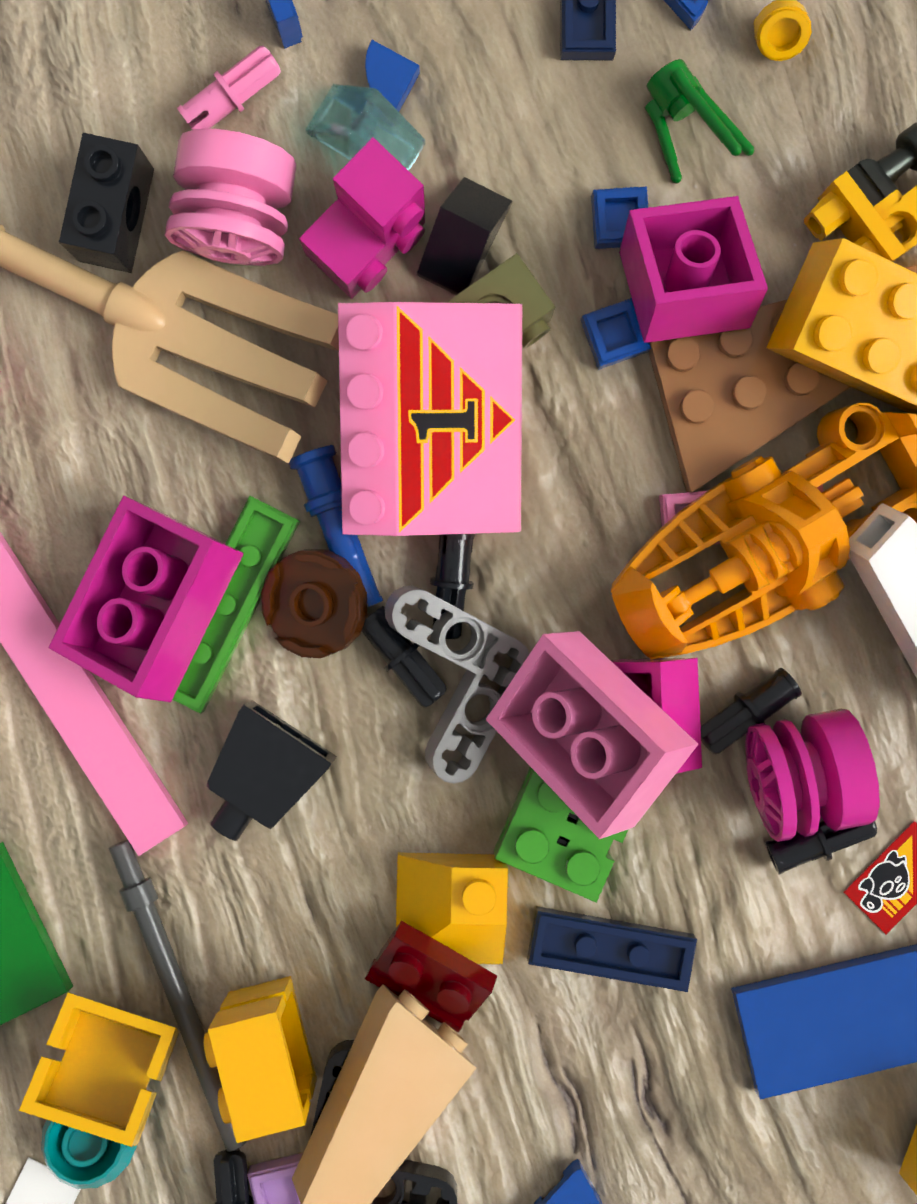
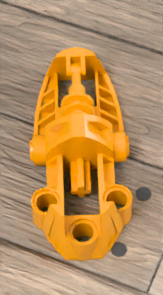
[611,402,917,660]

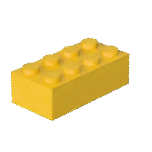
[766,238,917,414]

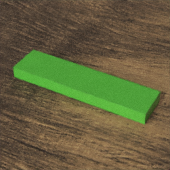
[172,496,300,714]

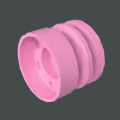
[165,129,296,266]

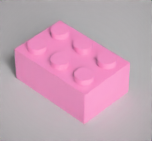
[486,631,698,839]

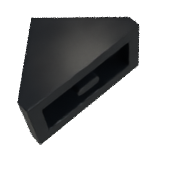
[417,177,512,295]

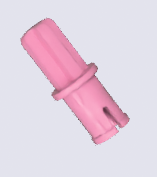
[177,46,281,130]

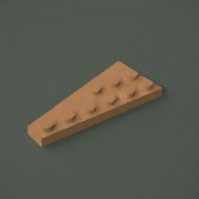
[648,265,917,493]

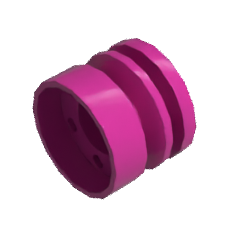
[745,708,880,842]

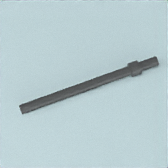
[109,840,246,1152]

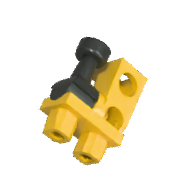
[803,122,917,262]

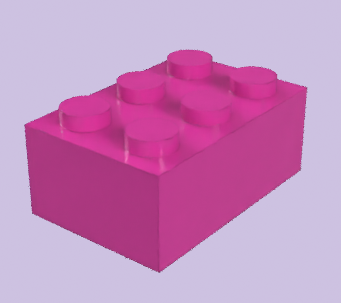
[48,495,244,702]

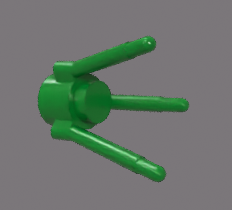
[644,59,754,184]

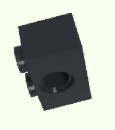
[59,132,154,273]

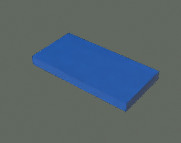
[731,944,917,1100]

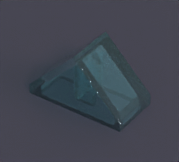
[306,84,426,171]

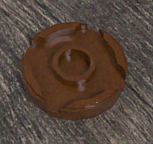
[261,549,367,658]

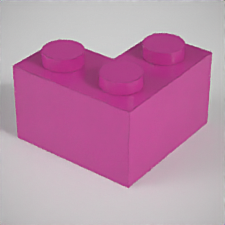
[299,137,425,299]

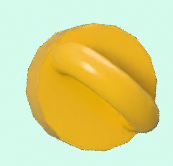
[753,0,812,61]

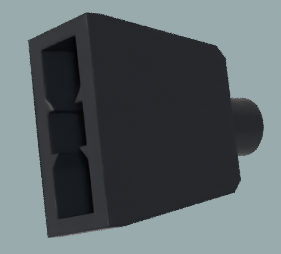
[206,700,337,841]

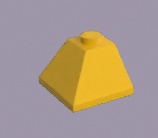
[396,852,508,964]

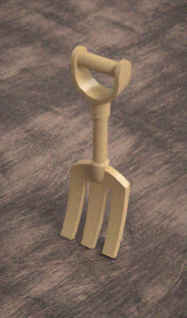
[0,224,339,464]

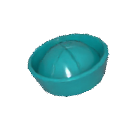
[41,1120,137,1189]

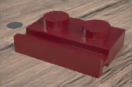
[365,921,497,1033]

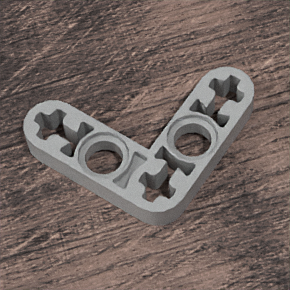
[385,585,529,784]

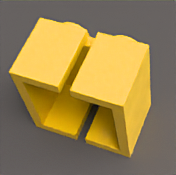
[204,976,317,1143]
[19,993,180,1147]

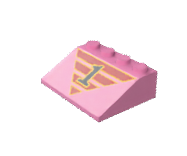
[338,302,522,536]

